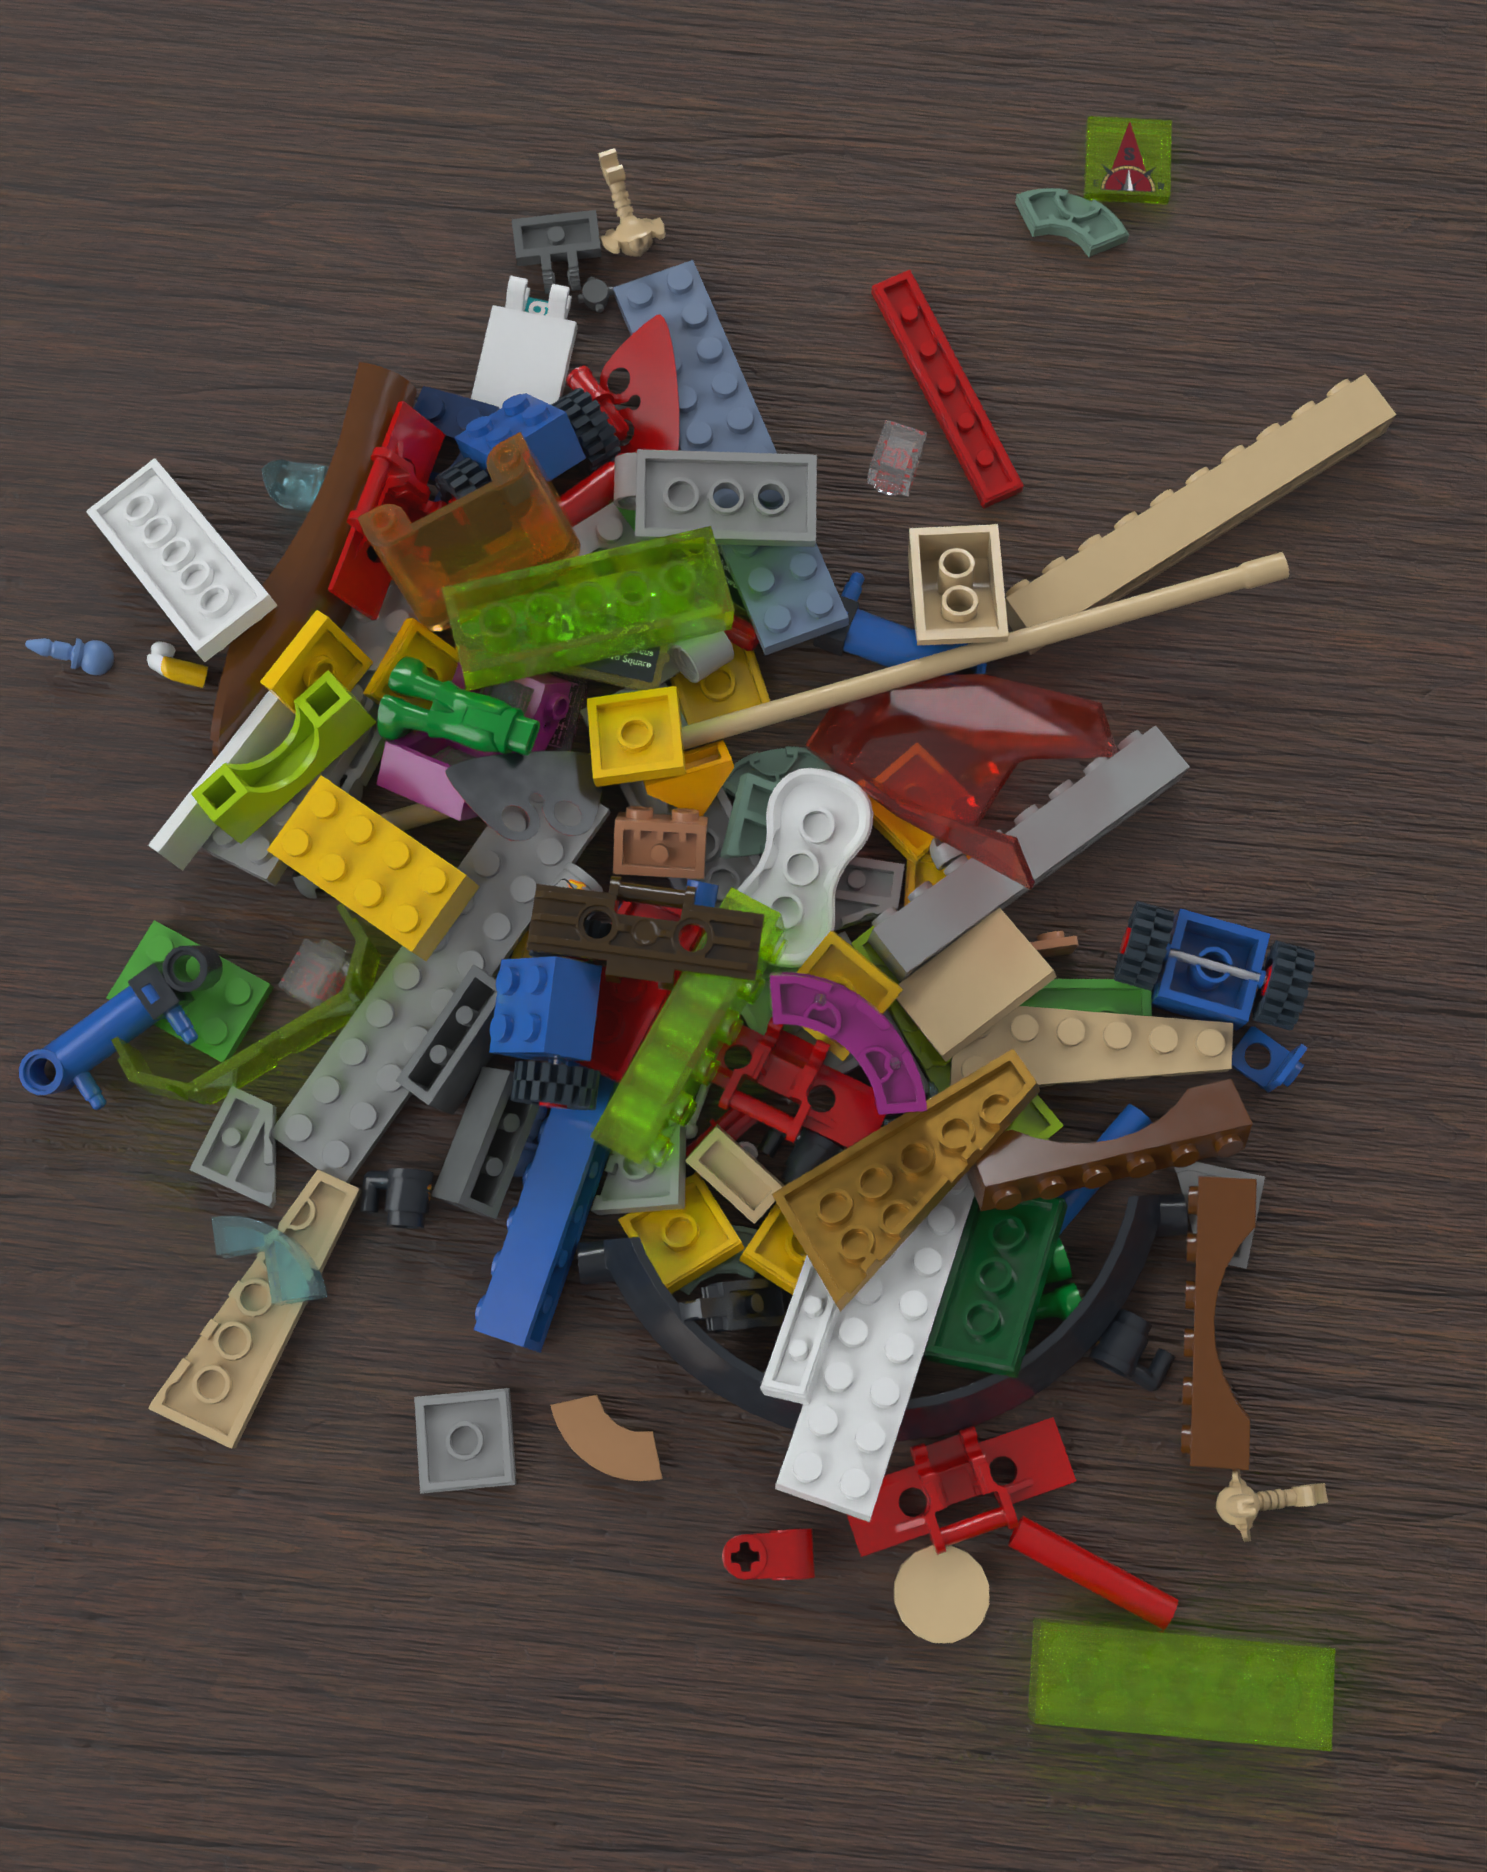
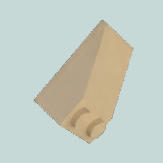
[908,524,1009,646]

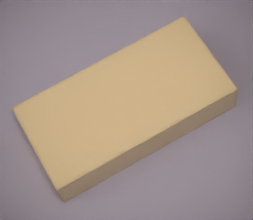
[685,1124,785,1224]

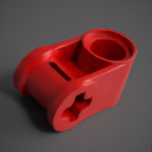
[722,1528,815,1580]

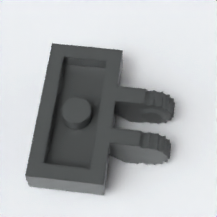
[512,210,602,294]

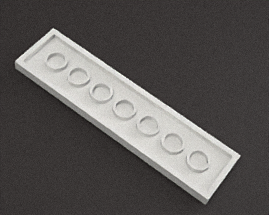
[775,1174,974,1522]

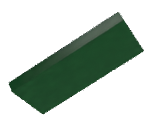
[923,1194,1068,1378]

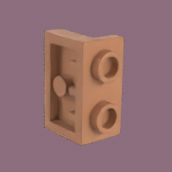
[613,806,709,879]

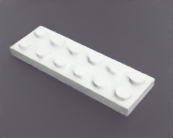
[86,458,278,662]

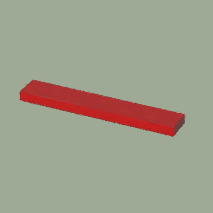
[871,270,1024,509]

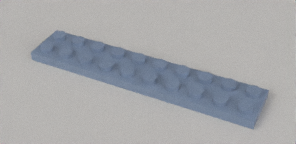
[613,260,849,655]

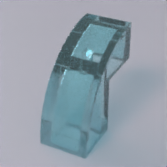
[211,1216,328,1306]

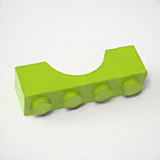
[191,670,376,844]

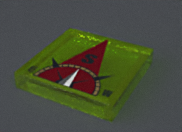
[1084,116,1172,204]

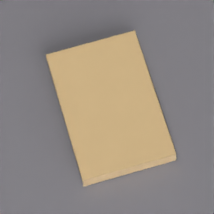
[896,907,1057,1062]

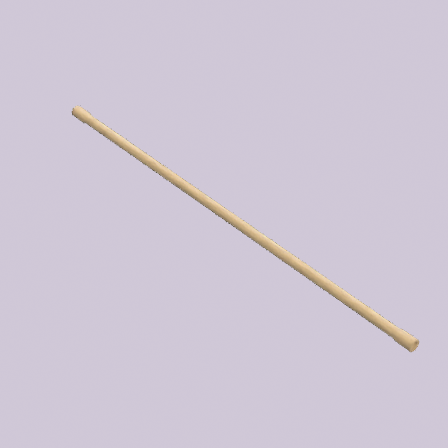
[379,552,1289,831]

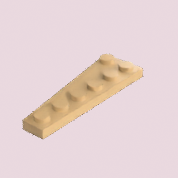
[949,1006,1233,1087]
[148,1170,362,1449]

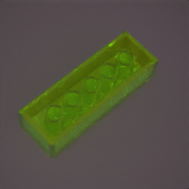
[442,526,735,691]
[590,887,788,1175]
[1028,1617,1335,1752]

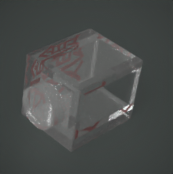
[867,420,927,496]
[278,938,353,1015]

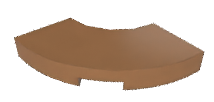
[551,1395,663,1481]

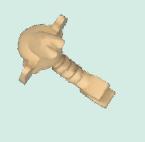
[598,148,665,257]
[1215,1469,1328,1542]

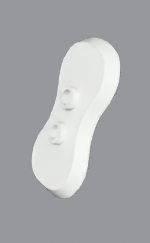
[729,768,873,968]

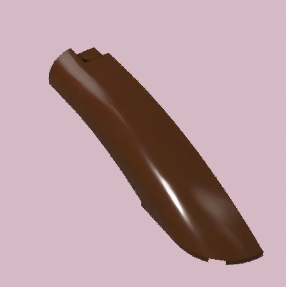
[210,362,417,765]

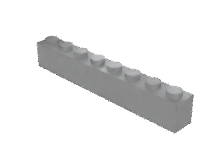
[868,725,1190,983]

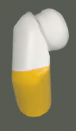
[147,641,208,688]

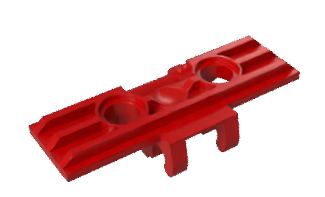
[328,401,448,621]
[666,1002,887,1148]
[846,1417,1076,1557]

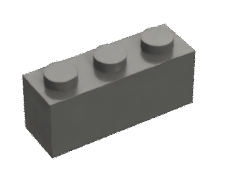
[396,964,497,1115]
[431,1066,540,1219]

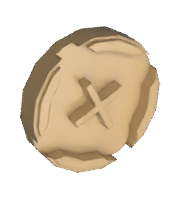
[894,1544,989,1643]

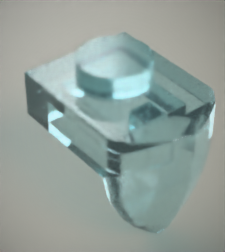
[261,459,329,511]

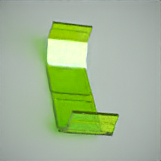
[111,903,381,1105]

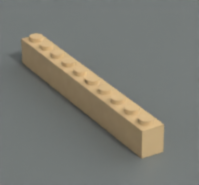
[1005,374,1397,655]

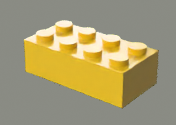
[267,775,480,962]

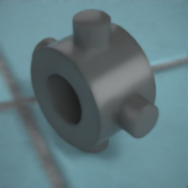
[577,277,614,313]

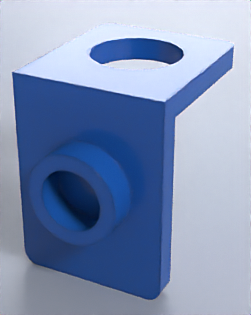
[1232,1026,1307,1093]

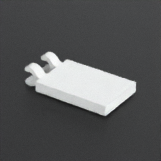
[471,276,578,409]

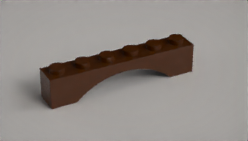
[966,1079,1253,1212]
[1181,1176,1257,1470]

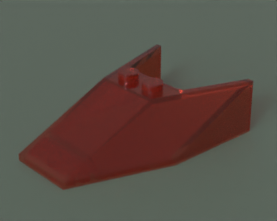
[805,674,1117,890]

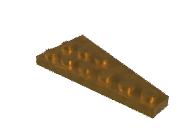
[772,1049,1040,1312]

